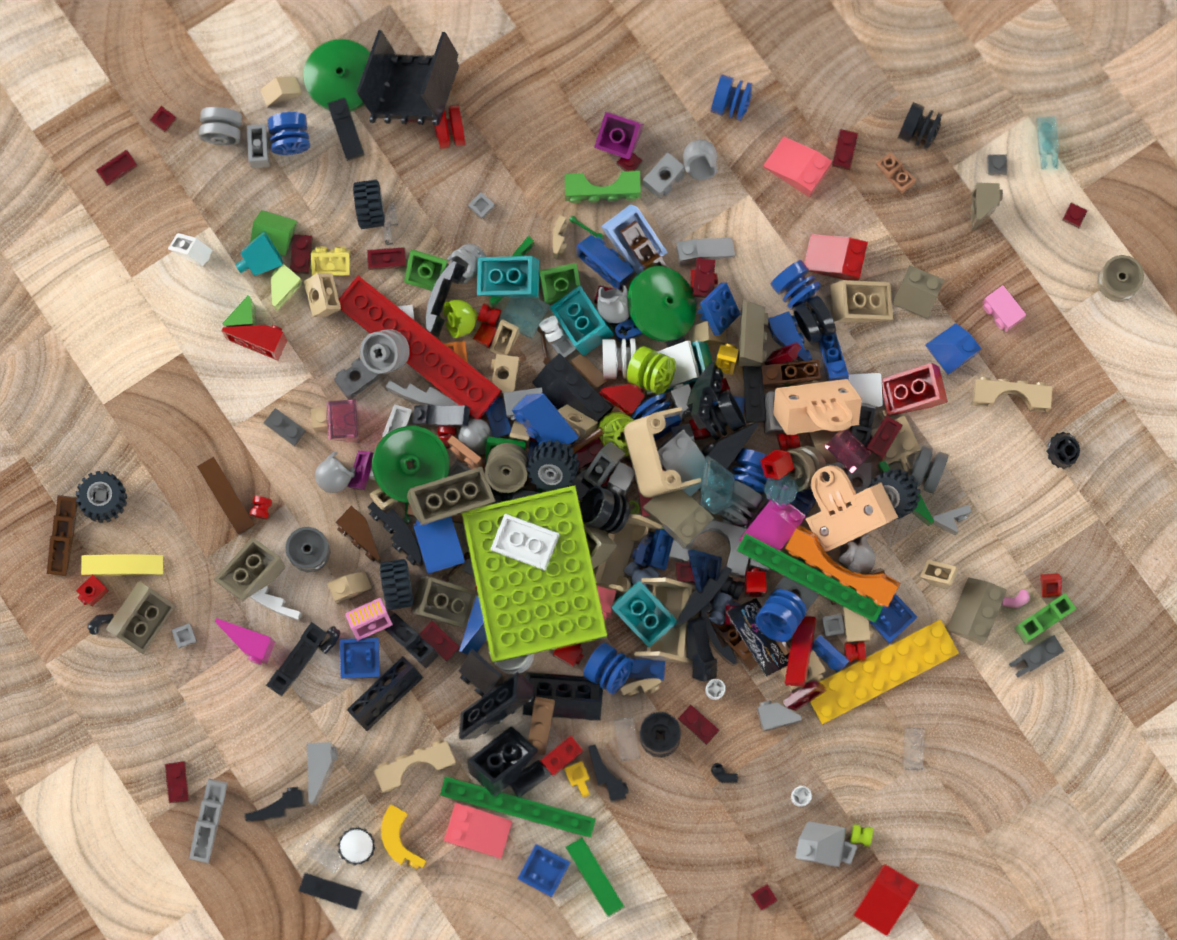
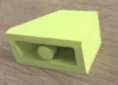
[271,264,303,311]

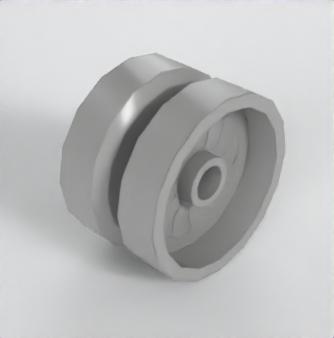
[198,107,242,145]
[360,329,410,374]

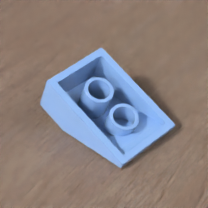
[601,204,668,275]

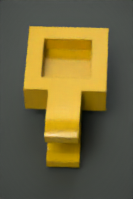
[564,761,590,798]

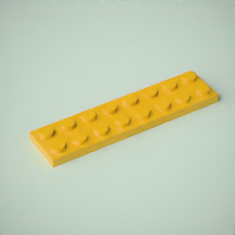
[810,619,959,725]

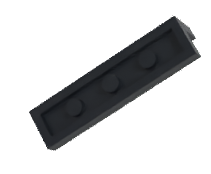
[347,656,424,731]

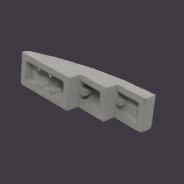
[386,380,459,406]
[189,778,228,863]

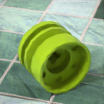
[627,346,676,395]
[597,412,634,456]

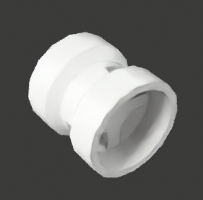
[539,316,564,342]
[705,679,726,700]
[791,786,812,807]

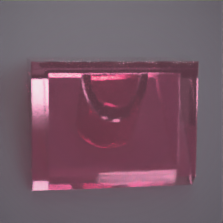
[326,399,360,443]
[825,429,872,473]

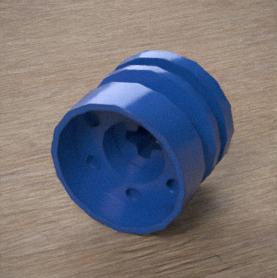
[710,74,752,121]
[267,112,310,155]
[770,260,821,310]
[631,393,682,441]
[729,448,771,494]
[756,589,807,642]
[583,642,634,694]

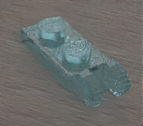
[1036,116,1059,169]

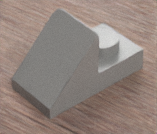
[932,505,971,535]

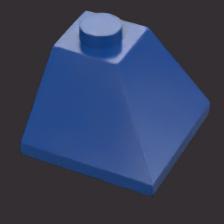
[925,323,981,375]

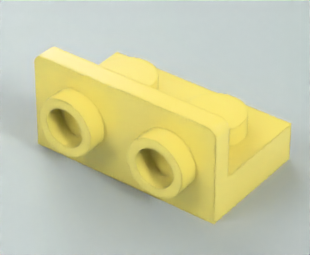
[311,246,350,276]

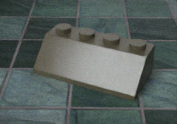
[407,466,495,525]

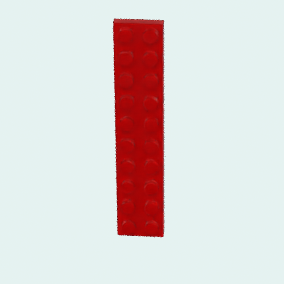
[339,275,502,419]

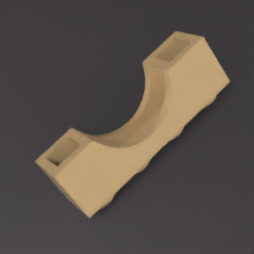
[972,377,1052,413]
[374,740,456,793]

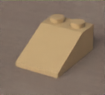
[830,280,893,323]

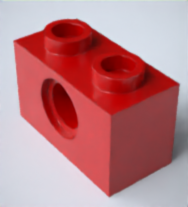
[541,736,583,777]

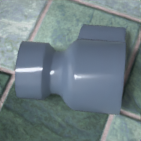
[623,560,661,587]
[709,592,740,625]

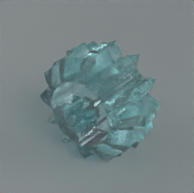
[764,476,798,505]

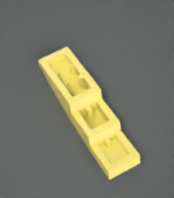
[81,555,163,576]

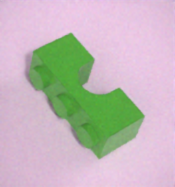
[1014,593,1076,644]

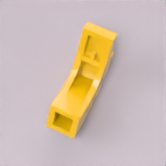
[381,804,427,869]

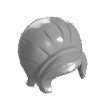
[683,140,718,180]
[447,244,486,284]
[597,286,630,323]
[457,418,493,455]
[315,452,355,493]
[838,534,876,574]

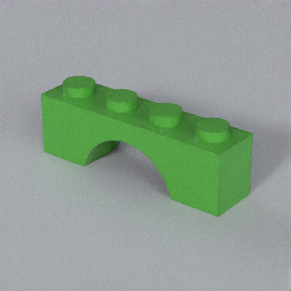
[565,171,641,203]

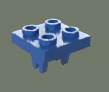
[697,282,741,335]
[867,593,918,644]
[340,638,380,679]
[517,844,571,897]

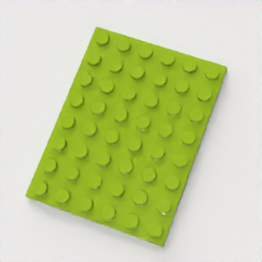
[462,485,608,663]

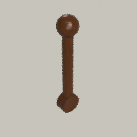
[538,327,551,365]
[442,552,471,582]

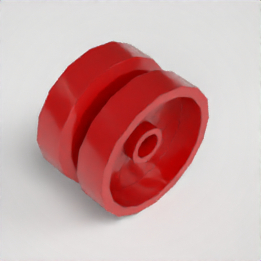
[434,104,466,149]

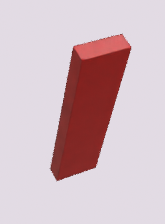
[785,616,816,687]

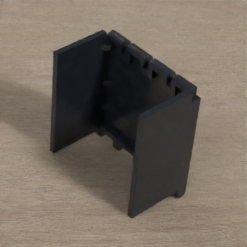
[356,30,459,126]

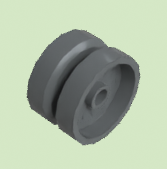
[911,445,949,494]
[285,527,331,573]

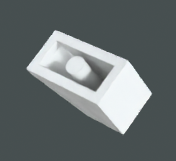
[168,233,213,266]

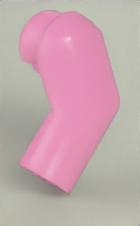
[1002,590,1030,609]

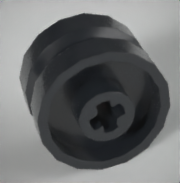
[792,295,836,345]

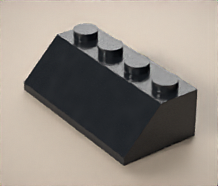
[532,353,612,425]
[458,672,534,740]
[523,672,603,721]

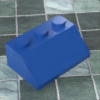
[576,234,634,290]
[511,393,579,446]

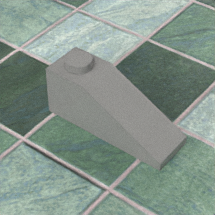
[676,238,735,266]

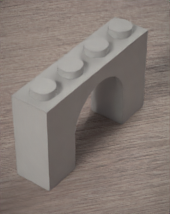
[669,517,749,578]

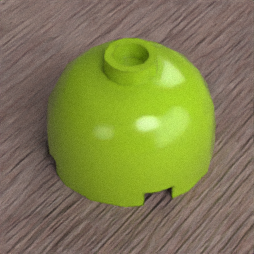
[443,299,478,338]

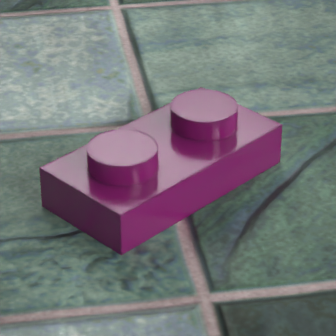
[347,450,374,490]

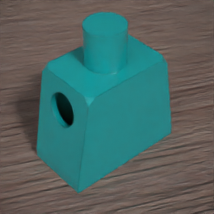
[235,231,284,276]

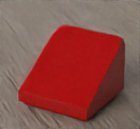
[473,323,497,348]
[1040,573,1062,598]

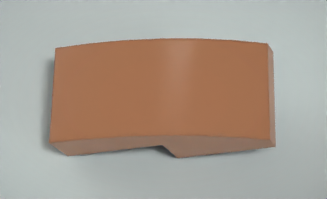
[876,152,916,194]

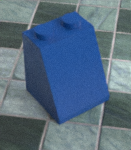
[413,517,465,574]

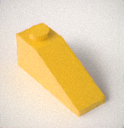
[716,344,739,375]

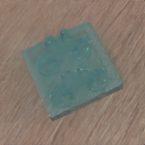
[499,297,550,339]

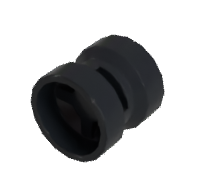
[720,576,745,600]

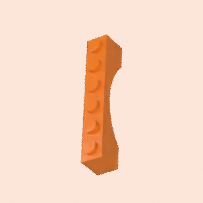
[785,525,901,607]

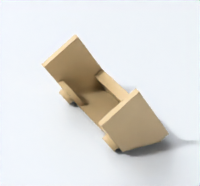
[624,407,702,497]
[593,514,662,596]
[634,578,700,663]

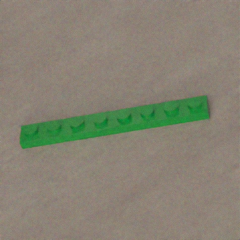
[736,533,883,623]
[440,776,596,838]

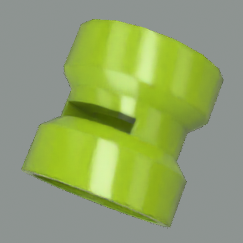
[850,824,873,847]

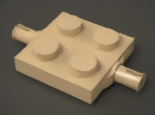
[871,410,921,471]

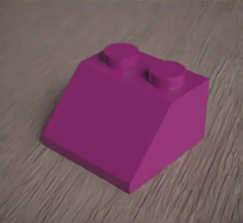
[594,112,644,159]

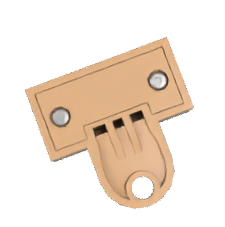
[773,379,862,435]
[806,465,898,552]

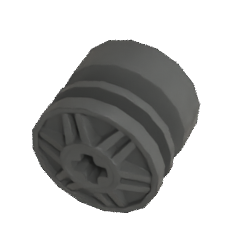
[712,479,763,527]

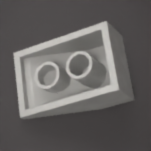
[657,429,716,496]
[307,742,338,805]

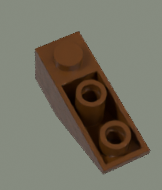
[762,360,821,389]
[336,506,381,563]
[711,621,758,671]

